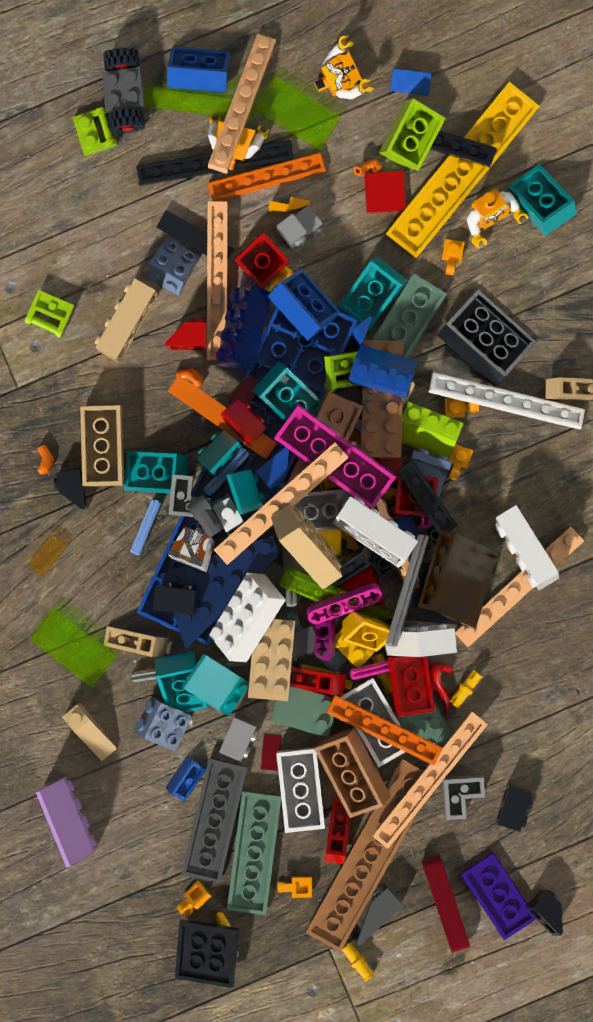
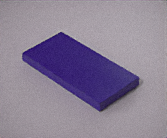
[460,851,536,940]

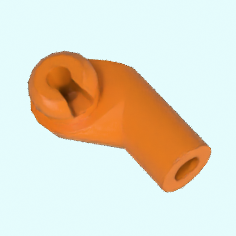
[353,158,382,176]
[175,368,203,387]
[37,444,54,475]

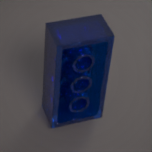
[216,285,271,371]

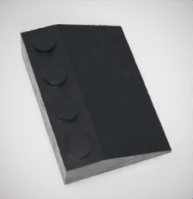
[437,290,536,387]

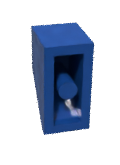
[256,447,289,491]

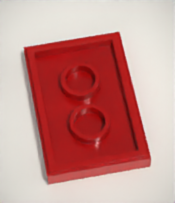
[388,656,435,717]

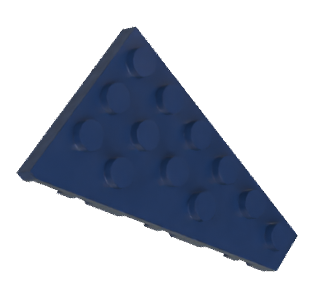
[160,535,280,648]

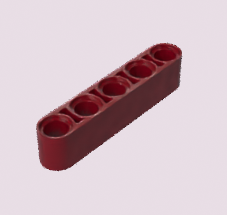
[421,854,471,953]

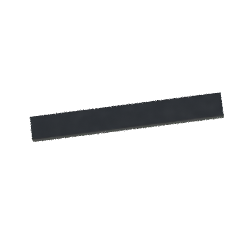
[136,140,294,186]

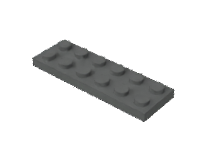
[181,758,247,884]

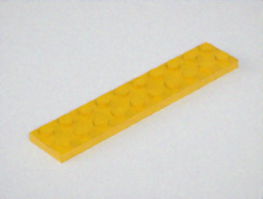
[385,82,540,259]

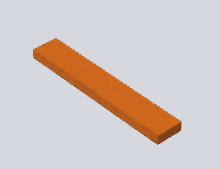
[208,152,326,202]
[168,375,277,459]
[326,695,443,766]

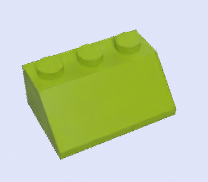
[379,98,446,171]
[402,402,463,459]

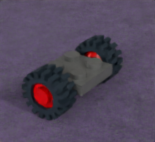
[102,47,145,133]

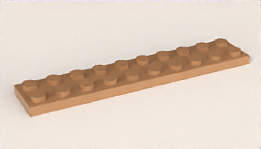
[306,759,424,952]

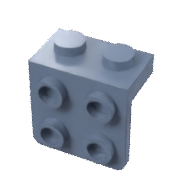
[145,239,200,296]
[410,448,452,497]
[134,696,191,750]

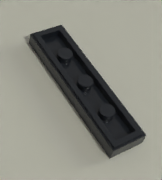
[430,130,497,168]
[156,210,234,262]
[396,459,458,534]

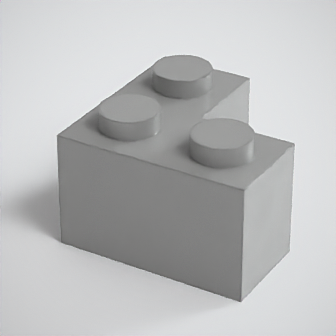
[277,205,323,251]
[169,474,212,517]
[219,714,259,762]
[442,775,485,820]

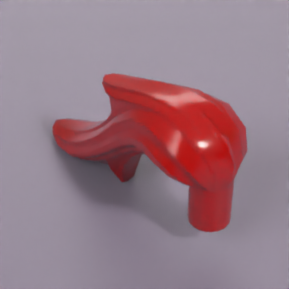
[429,662,452,715]

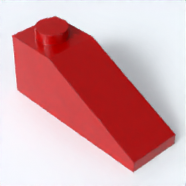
[290,666,346,695]
[324,797,350,864]

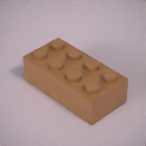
[314,727,391,818]

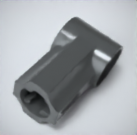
[186,495,224,538]

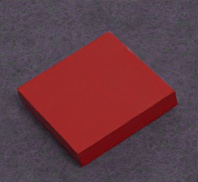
[364,171,406,214]

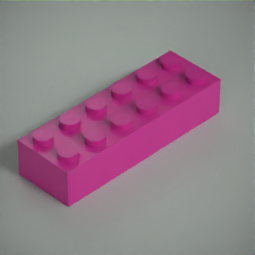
[274,404,396,509]

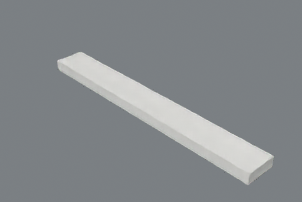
[429,372,585,429]

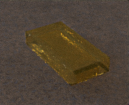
[27,534,68,577]

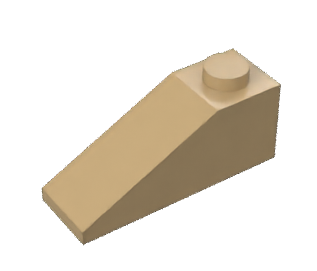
[546,377,593,400]
[103,626,169,658]
[62,703,117,761]

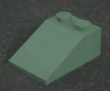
[271,687,334,737]

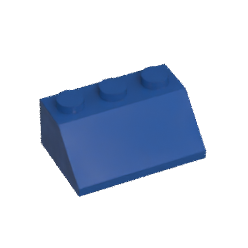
[167,47,230,93]
[268,268,341,341]
[349,345,418,399]

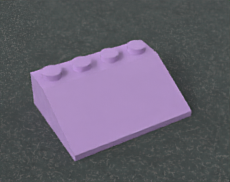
[36,776,97,868]

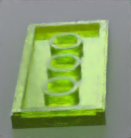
[254,76,341,152]
[30,608,116,688]

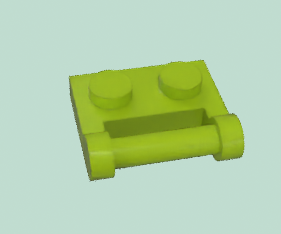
[72,107,118,156]
[25,290,75,338]
[324,351,359,392]

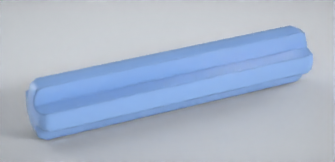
[204,447,249,497]
[130,499,161,555]

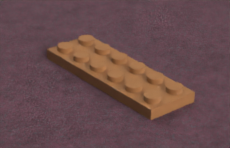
[361,340,403,459]
[282,390,364,492]

